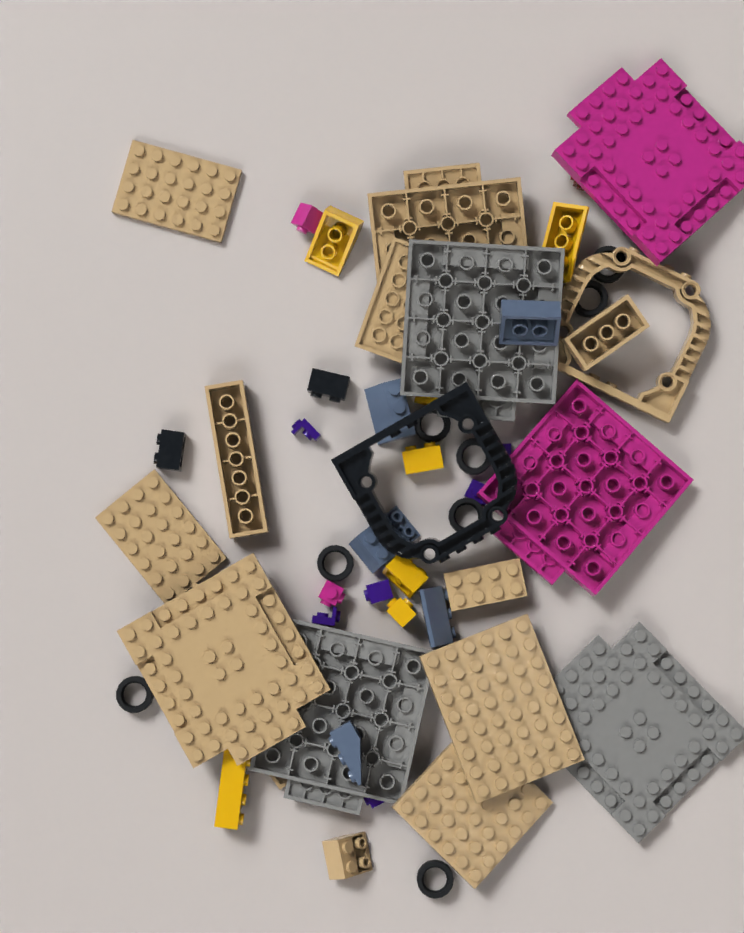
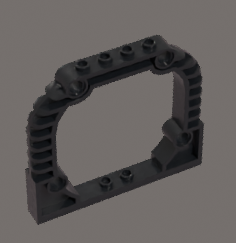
[331,382,517,564]

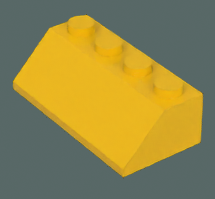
[542,202,589,283]

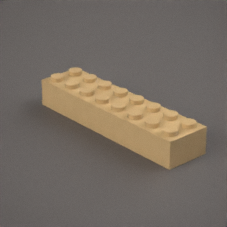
[204,380,269,539]

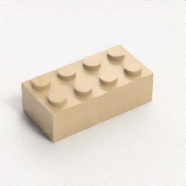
[561,294,650,371]
[443,558,527,612]

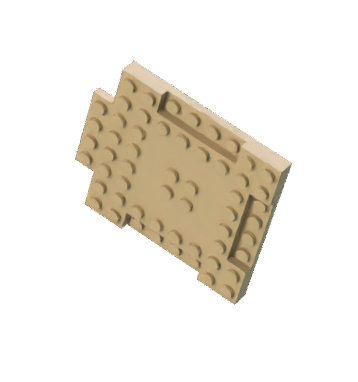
[367,163,528,281]
[117,553,331,768]

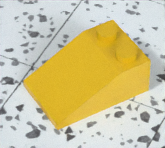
[304,205,364,277]

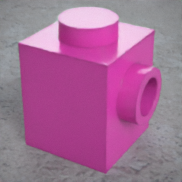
[291,203,323,234]
[318,580,346,607]

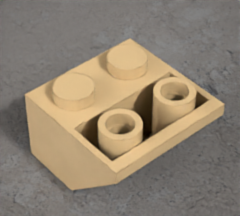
[322,831,373,880]

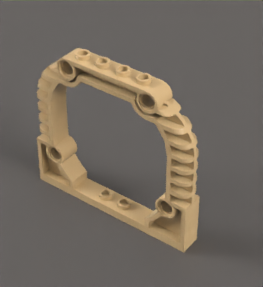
[557,247,711,423]

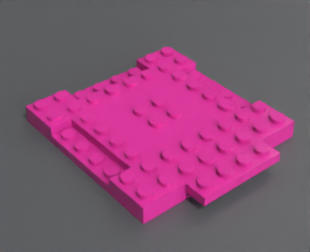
[551,58,744,267]
[476,379,694,596]

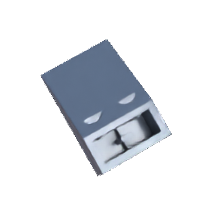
[349,505,420,574]
[328,720,362,786]

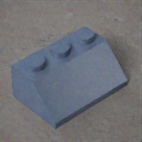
[499,300,561,346]
[364,378,416,445]
[419,586,456,648]

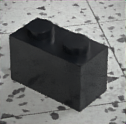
[307,368,350,403]
[154,429,186,472]

